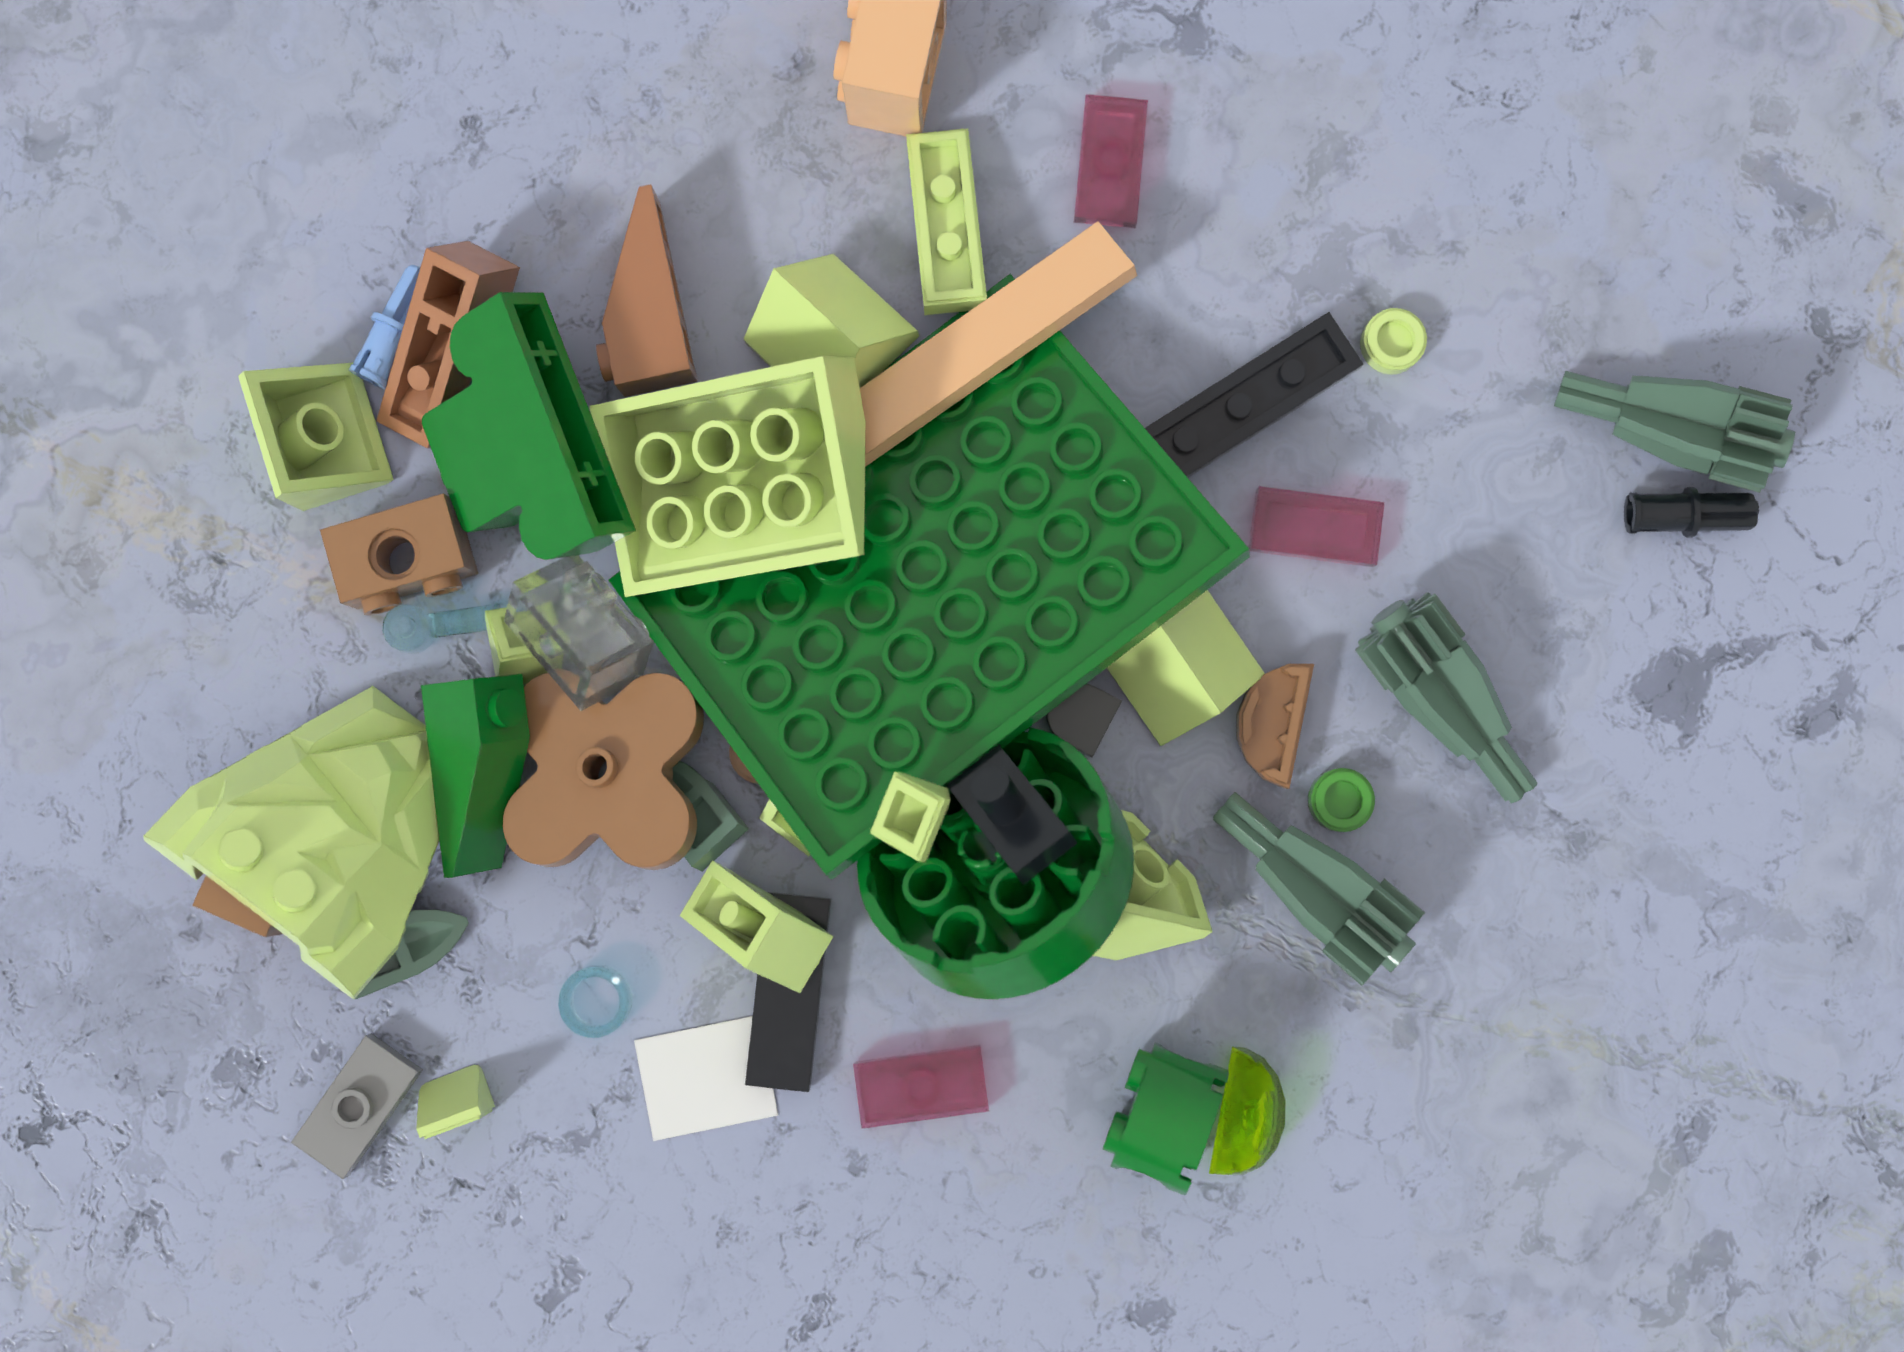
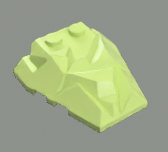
[143,686,439,1000]

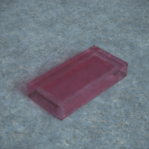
[1249,486,1385,567]

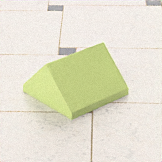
[744,254,920,388]
[238,362,394,511]
[1107,590,1265,746]

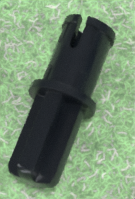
[1624,487,1759,538]

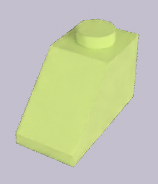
[679,860,834,993]

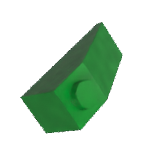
[421,674,530,878]

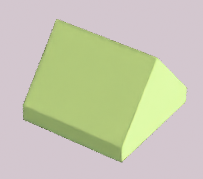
[870,772,951,862]

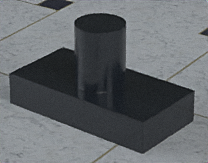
[946,745,1077,885]

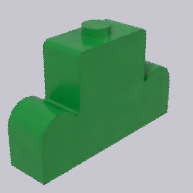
[422,292,636,560]

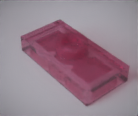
[1073,94,1148,228]
[853,1045,989,1129]

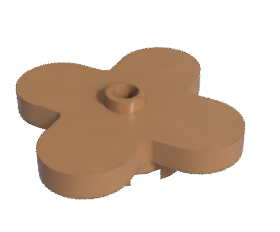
[503,672,704,870]

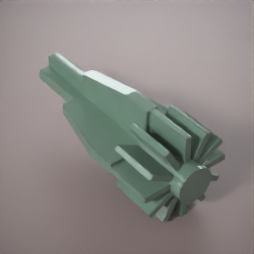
[1554,370,1795,493]
[1355,592,1538,803]
[1213,792,1425,986]

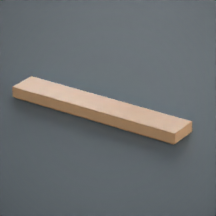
[860,221,1137,467]

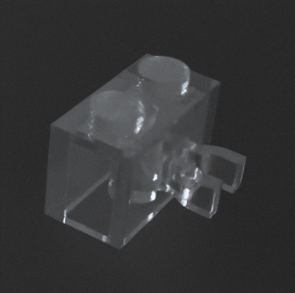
[504,555,654,711]

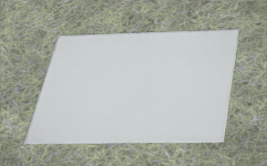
[634,1016,778,1141]

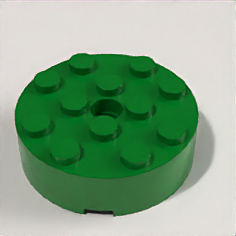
[857,727,1134,999]

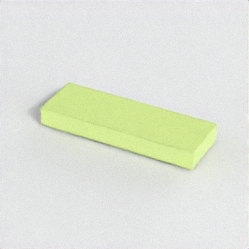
[906,128,987,315]

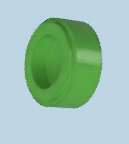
[1308,768,1375,832]

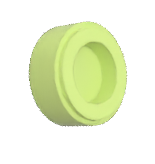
[1360,308,1427,375]

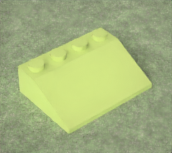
[589,356,866,597]

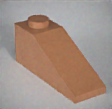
[596,184,698,397]
[376,241,520,449]

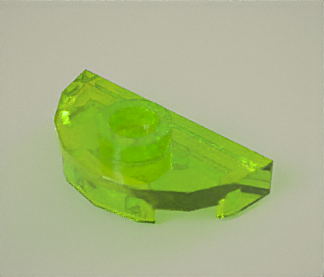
[1209,1046,1286,1175]

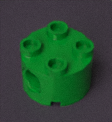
[1102,1042,1229,1196]

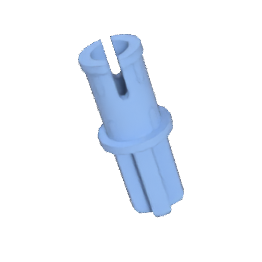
[349,265,420,390]

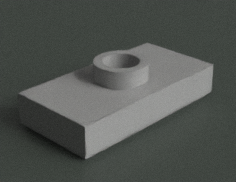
[291,1033,423,1179]

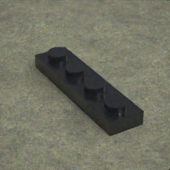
[1145,312,1364,478]

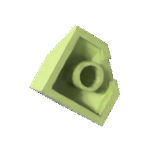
[1093,810,1213,960]

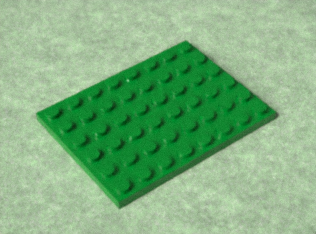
[608,274,1250,880]

